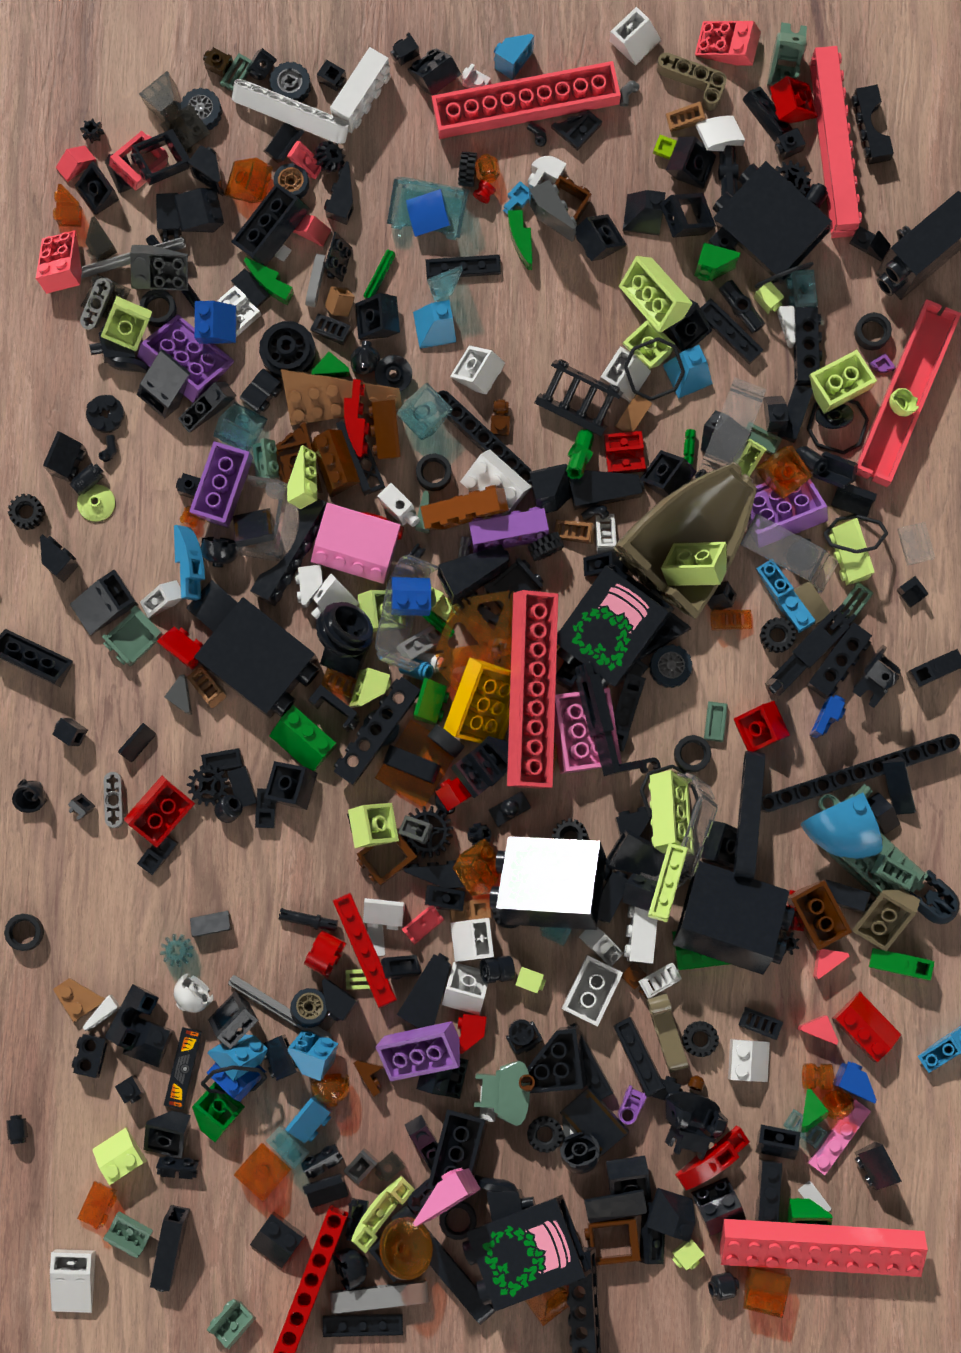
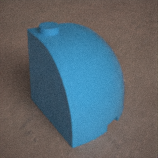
[800,793,883,859]

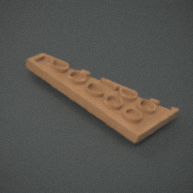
[281,369,402,426]

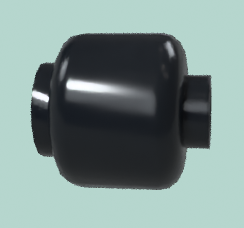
[214,795,243,823]
[708,1272,739,1301]

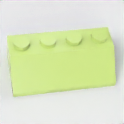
[619,256,693,332]
[649,770,693,856]

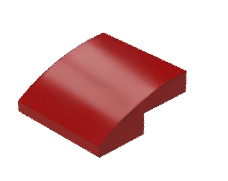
[604,431,646,473]

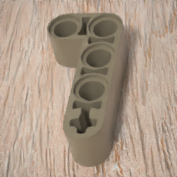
[657,53,727,111]
[646,993,688,1073]

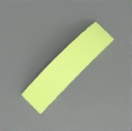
[351,1176,415,1254]

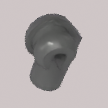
[620,81,640,107]

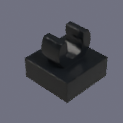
[68,793,95,820]

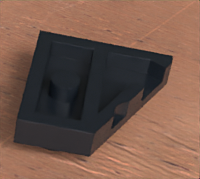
[551,110,602,151]

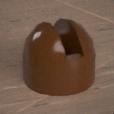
[519,1074,535,1092]
[688,1075,704,1092]

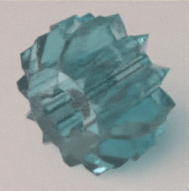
[160,934,194,967]

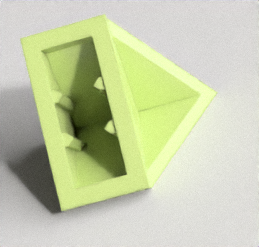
[733,438,767,477]

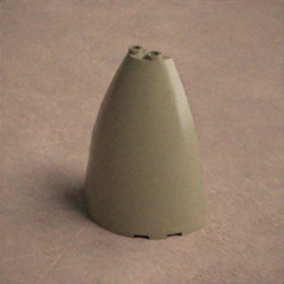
[614,462,757,619]

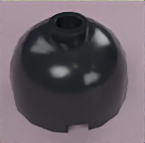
[201,536,239,568]
[560,1132,600,1174]
[333,1248,369,1291]

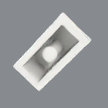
[140,580,182,618]

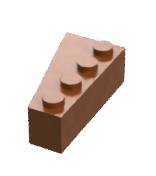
[420,485,509,530]

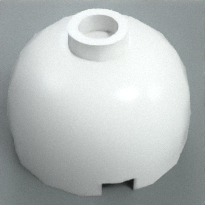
[173,974,213,1013]

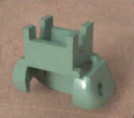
[767,22,807,86]
[474,1061,530,1126]

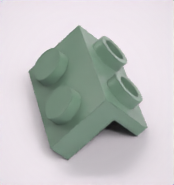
[252,438,279,482]
[103,1211,153,1258]
[207,1299,256,1349]

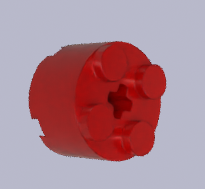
[304,931,347,978]

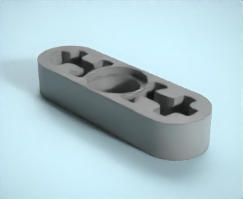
[305,254,326,307]
[80,278,114,330]
[104,772,124,828]

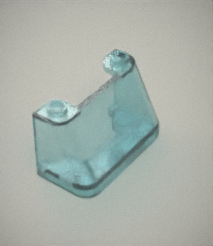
[387,176,470,240]

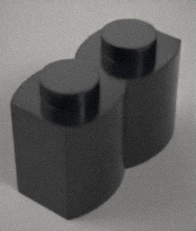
[240,369,282,414]

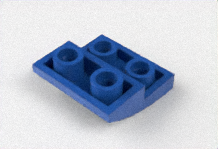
[406,189,451,237]

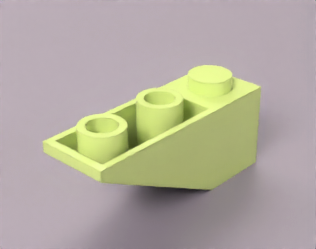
[287,445,317,509]

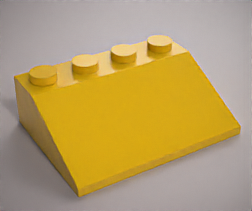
[443,657,511,743]

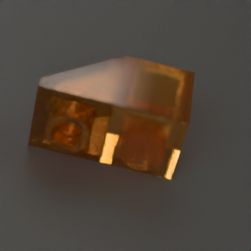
[53,184,82,227]

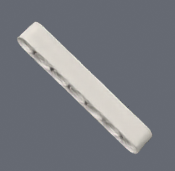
[232,79,349,144]

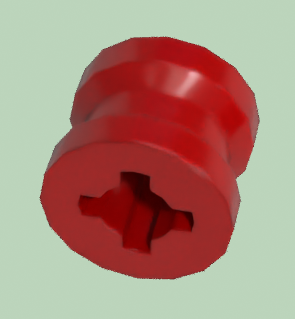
[473,180,496,204]

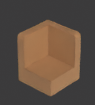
[325,286,355,317]

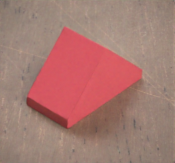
[56,145,97,182]
[293,215,331,247]
[813,949,850,979]
[798,1015,839,1045]

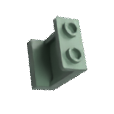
[102,605,163,667]

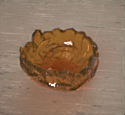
[822,1090,854,1120]

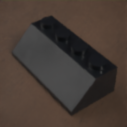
[231,183,310,266]
[427,1109,489,1199]

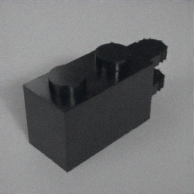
[156,193,182,242]

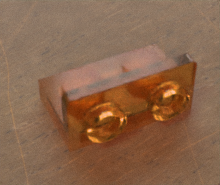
[77,1181,117,1230]

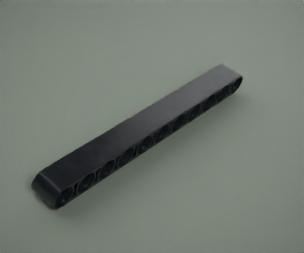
[761,734,960,813]

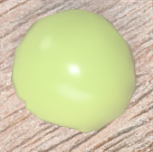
[889,388,919,417]

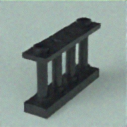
[534,359,624,436]

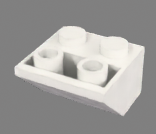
[609,7,661,65]
[600,346,651,402]
[450,918,494,962]

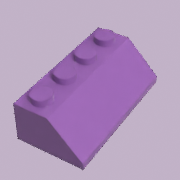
[189,441,253,528]
[469,507,549,553]
[376,1021,460,1082]

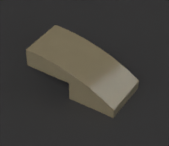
[794,581,830,625]

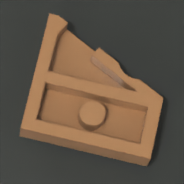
[53,978,105,1022]

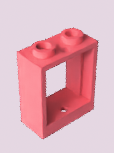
[109,131,168,191]

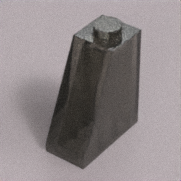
[139,71,182,126]

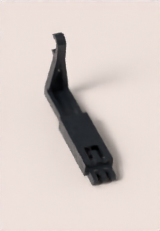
[765,603,856,697]
[575,662,661,776]

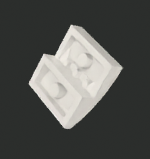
[696,116,745,151]
[217,286,262,337]

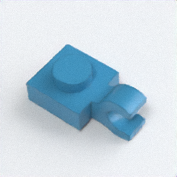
[503,181,529,215]

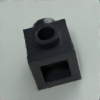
[390,33,420,66]
[246,48,277,81]
[317,59,347,91]

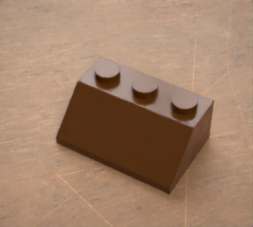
[369,400,401,459]
[311,429,360,497]
[787,880,852,951]

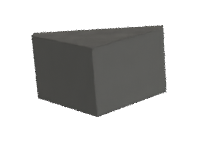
[164,674,192,715]
[398,815,433,845]
[344,1148,378,1184]

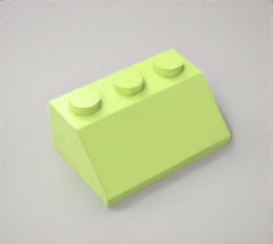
[809,350,877,414]
[828,518,875,586]
[661,542,727,586]

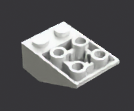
[50,1249,96,1313]

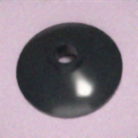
[375,355,412,392]
[816,404,854,429]

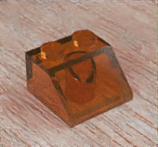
[224,158,273,203]
[755,445,813,499]
[234,1142,291,1202]

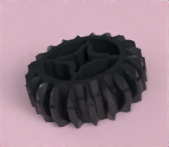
[401,806,454,858]

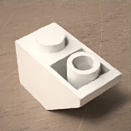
[295,565,324,608]
[579,927,623,967]

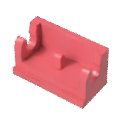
[402,906,444,945]

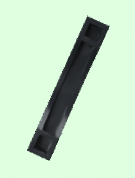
[250,498,327,606]

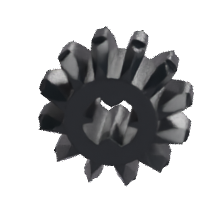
[313,140,346,173]

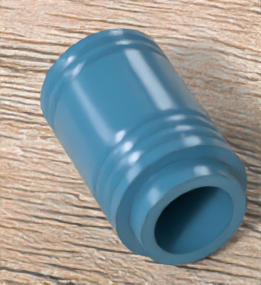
[398,658,434,681]

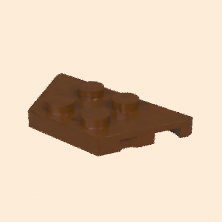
[276,422,323,493]

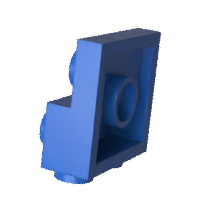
[809,695,846,739]

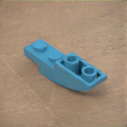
[174,525,205,601]
[756,559,816,633]
[918,1026,961,1073]

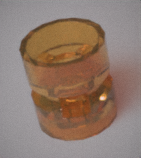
[802,1063,834,1090]

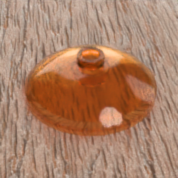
[379,1217,433,1280]

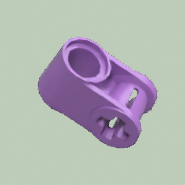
[618,1085,647,1125]

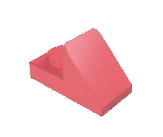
[287,141,321,180]

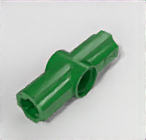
[566,429,594,479]

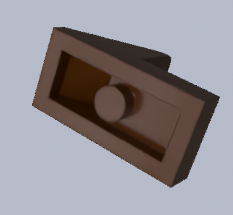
[353,1060,384,1097]

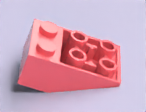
[695,21,761,66]
[36,230,82,294]

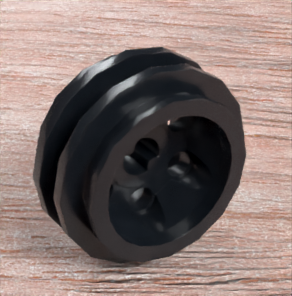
[259,321,316,379]
[316,602,373,658]

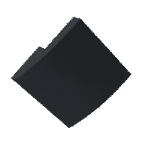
[186,580,238,632]
[450,745,504,798]

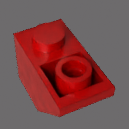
[457,1013,487,1054]

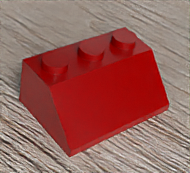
[124,775,195,848]
[832,991,902,1063]

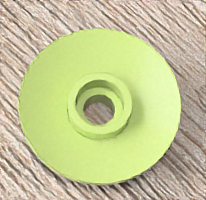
[77,484,115,522]

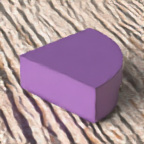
[869,353,896,373]

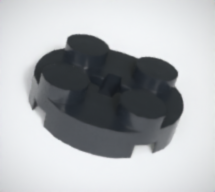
[86,395,125,433]

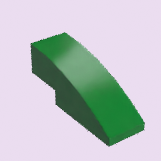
[508,210,532,270]
[244,257,294,306]

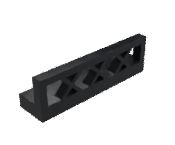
[336,420,385,496]

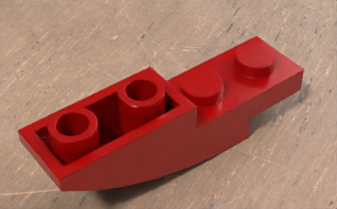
[344,379,370,457]
[675,1125,750,1191]

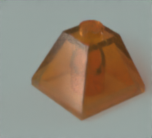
[525,1286,569,1326]

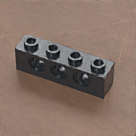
[794,307,822,386]
[806,622,872,699]

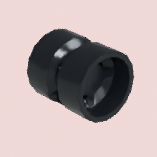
[480,956,515,984]

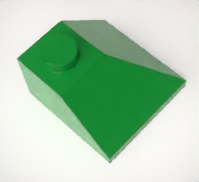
[192,1082,245,1142]
[788,1198,833,1225]

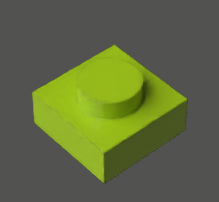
[653,135,677,160]

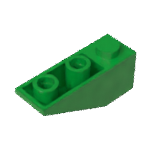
[869,948,935,981]

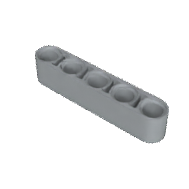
[330,1281,429,1313]

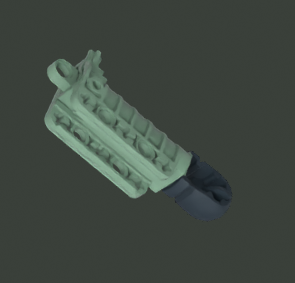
[817,784,960,925]

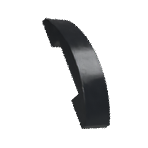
[614,673,646,752]

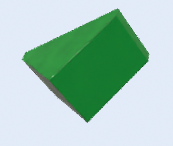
[311,352,350,378]
[801,1088,828,1133]

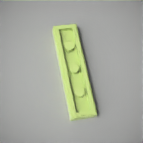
[648,843,688,922]

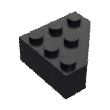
[527,1026,587,1094]

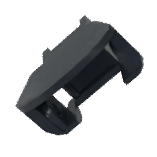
[852,645,901,708]
[665,1091,728,1160]

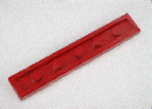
[333,893,397,1009]

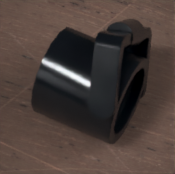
[506,1019,542,1055]

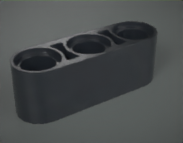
[382,745,441,784]

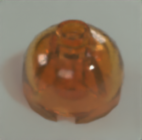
[310,1073,350,1107]

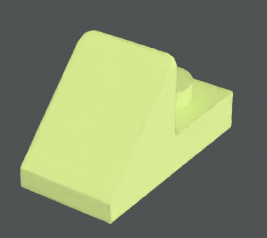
[431,587,459,623]

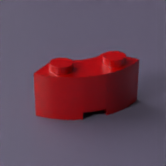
[435,777,471,811]

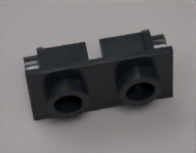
[301,1143,343,1179]
[156,1156,199,1180]
[345,1198,369,1241]

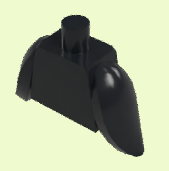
[89,325,149,374]
[475,1174,536,1221]

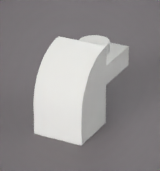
[527,156,566,189]

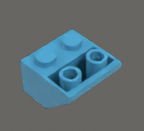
[288,1030,339,1081]

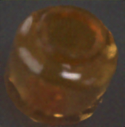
[475,154,500,183]

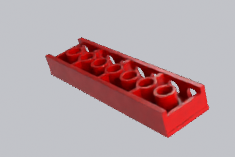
[273,1205,348,1353]

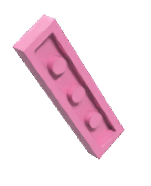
[808,1099,871,1175]

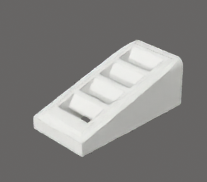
[777,306,796,348]
[595,514,617,554]
[638,963,682,998]
[83,995,121,1031]

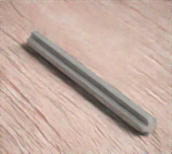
[81,237,186,278]
[228,975,332,1039]

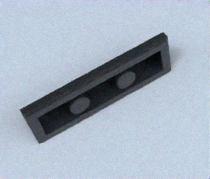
[743,87,793,142]
[777,385,813,443]
[882,756,916,815]
[584,1189,647,1224]
[639,1201,665,1264]

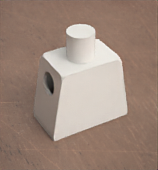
[378,483,420,527]
[311,574,359,619]

